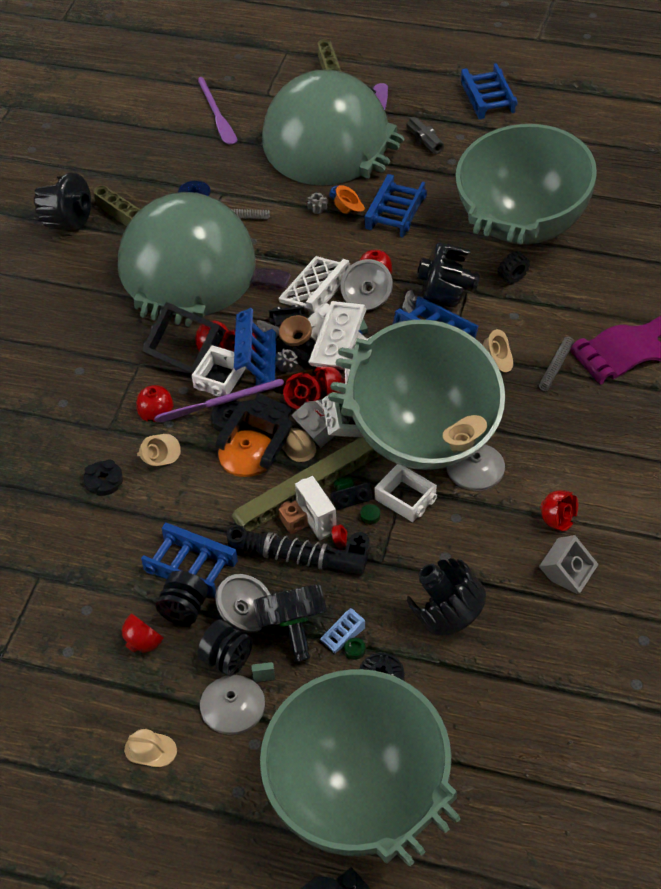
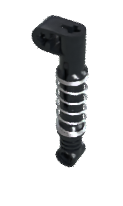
[226,525,370,575]

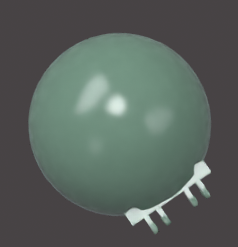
[262,70,404,185]
[456,124,597,244]
[118,192,256,327]
[328,320,505,470]
[260,669,460,866]

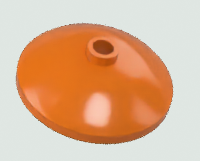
[218,430,271,477]

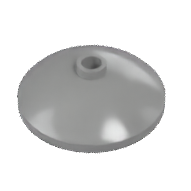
[341,259,393,311]
[447,445,505,491]
[216,574,271,633]
[200,675,265,735]

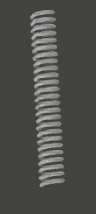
[231,208,270,219]
[539,337,574,391]

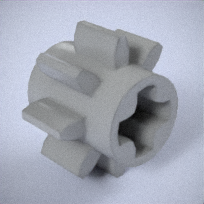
[307,193,327,214]
[275,349,298,372]

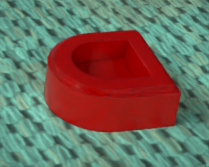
[332,524,348,549]

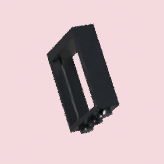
[142,302,226,374]

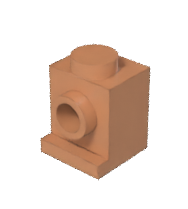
[278,501,308,534]

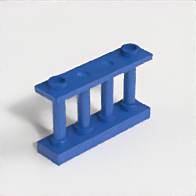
[461,63,517,119]
[365,174,427,238]
[393,296,479,339]
[234,308,276,393]
[141,522,238,598]

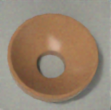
[279,315,312,346]

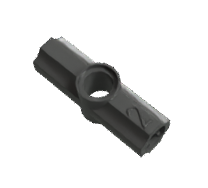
[407,117,444,154]

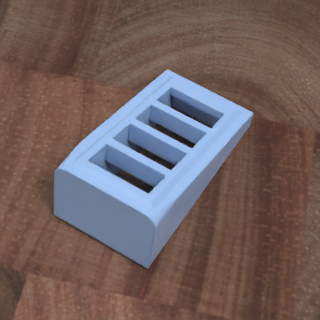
[320,608,365,654]

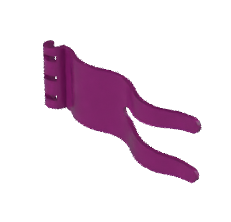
[570,316,661,385]

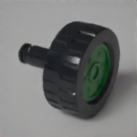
[253,584,327,662]

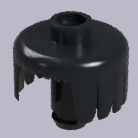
[34,172,91,230]
[416,242,480,307]
[407,558,486,636]

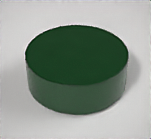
[334,477,354,491]
[360,504,380,524]
[344,638,366,660]

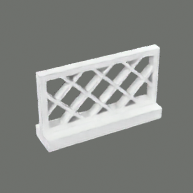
[278,256,350,315]

